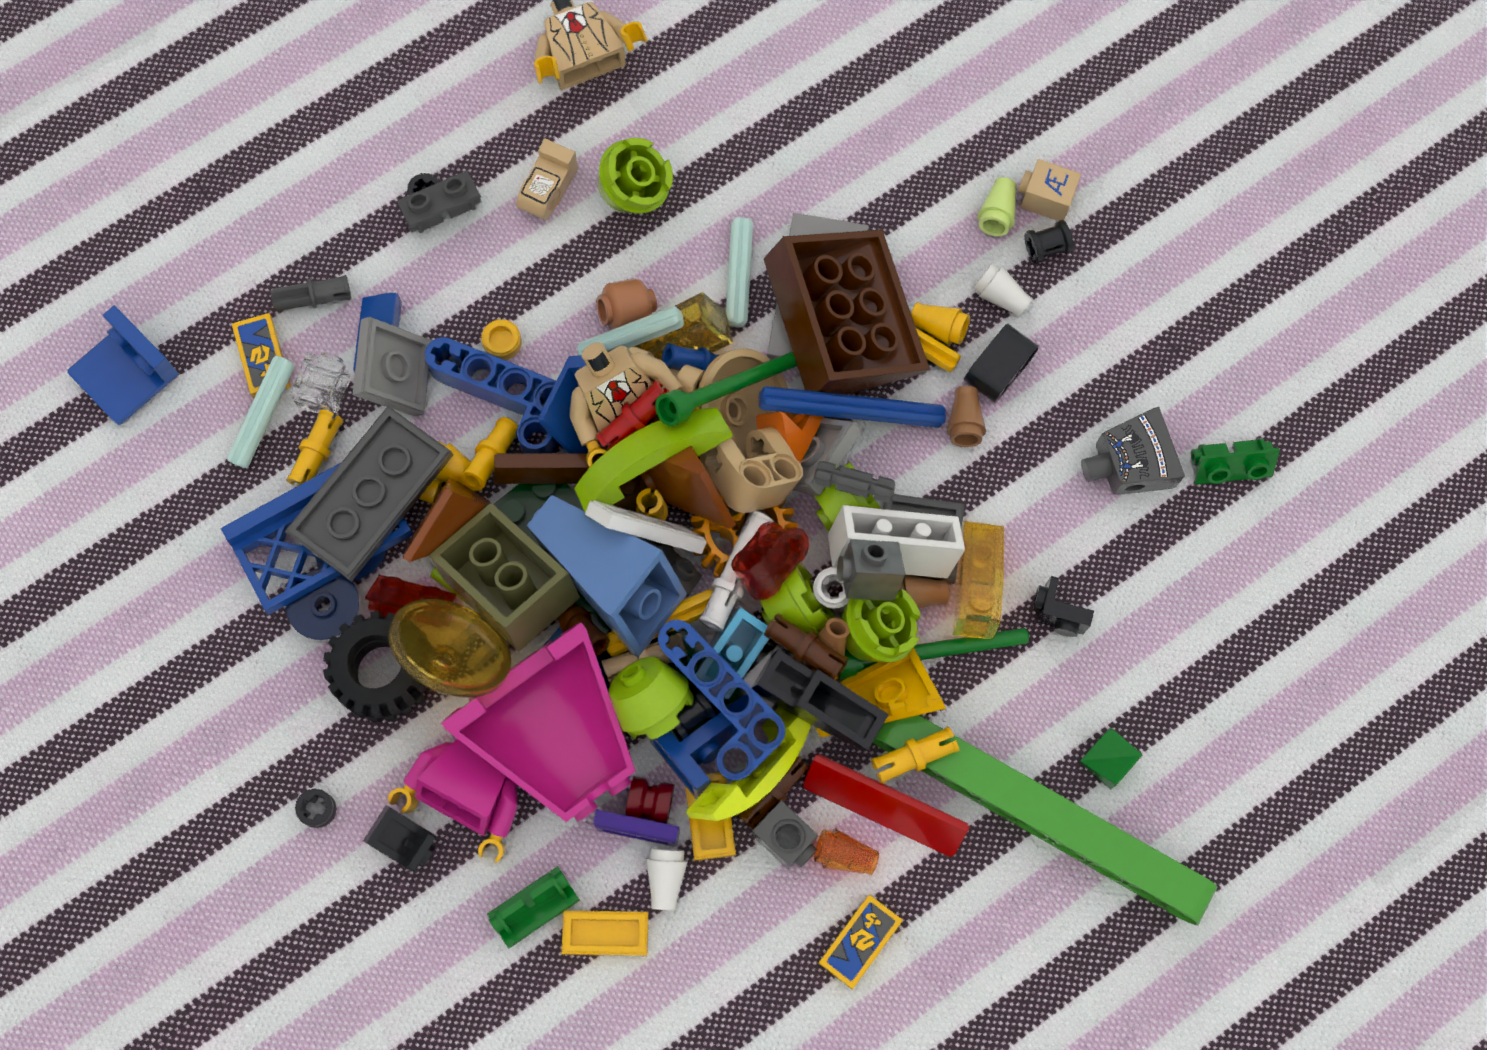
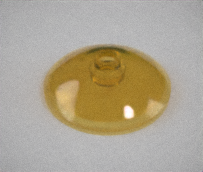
[388,599,511,698]

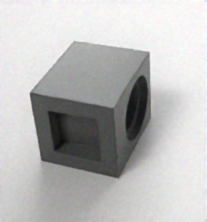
[752,800,818,870]

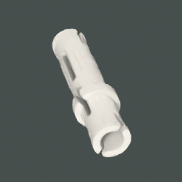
[699,511,774,632]

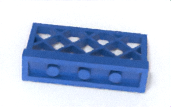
[221,463,413,615]

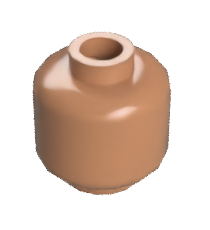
[596,278,657,330]

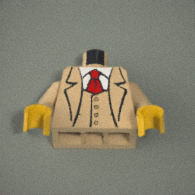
[534,0,648,91]
[570,342,699,468]

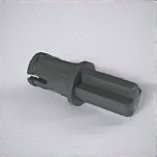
[271,275,352,311]

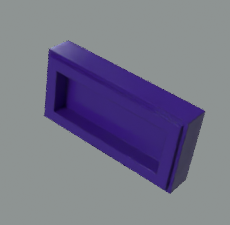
[593,809,680,847]

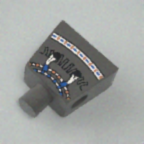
[1081,407,1185,495]

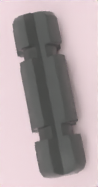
[814,461,895,503]

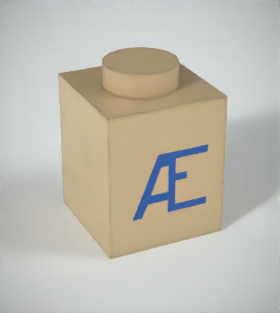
[1018,159,1081,221]

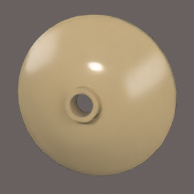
[699,348,788,459]

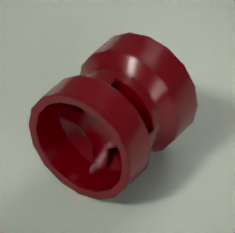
[625,776,675,824]

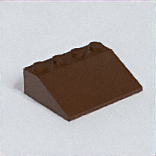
[763,229,930,395]

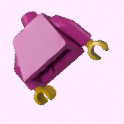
[388,738,518,863]

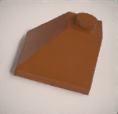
[402,477,491,562]

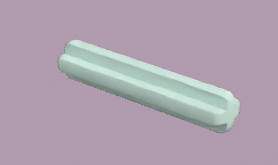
[725,217,753,328]
[577,306,684,355]
[227,356,295,468]

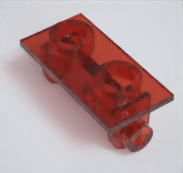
[365,574,457,631]

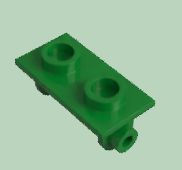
[1191,438,1280,485]
[487,866,580,949]

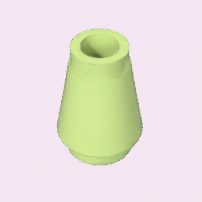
[977,177,1017,236]

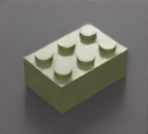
[429,503,580,652]

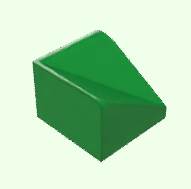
[1079,728,1143,790]

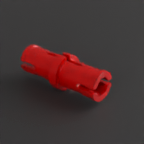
[596,380,669,451]

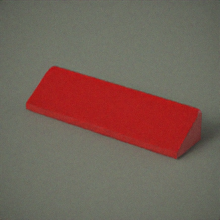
[803,754,970,857]

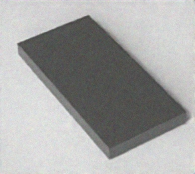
[285,406,453,582]

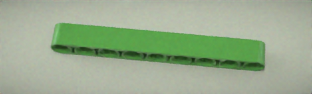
[873,715,1217,926]

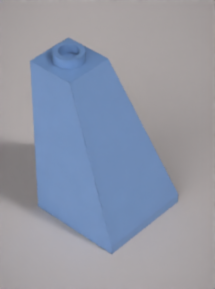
[526,495,687,658]

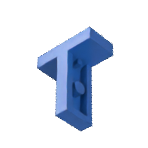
[650,694,758,799]

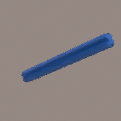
[758,386,946,428]

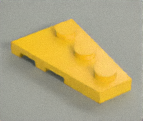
[814,647,946,738]

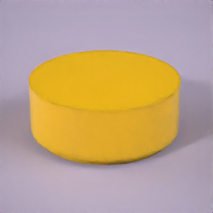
[481,319,522,360]

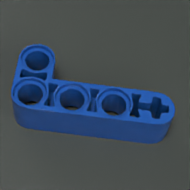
[425,337,558,454]
[658,619,785,780]

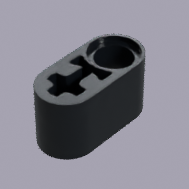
[964,323,1040,403]

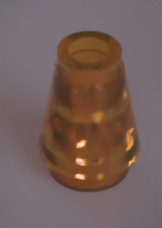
[814,828,879,875]

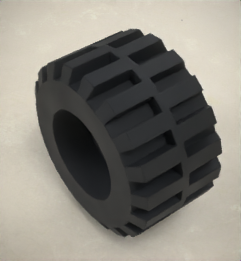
[323,611,435,722]

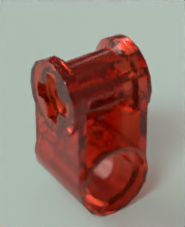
[731,521,809,600]

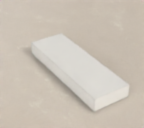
[585,500,707,554]

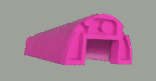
[441,622,636,822]

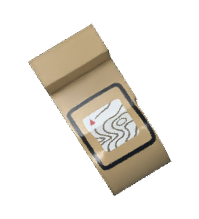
[517,138,578,220]

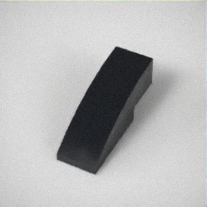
[751,649,889,751]

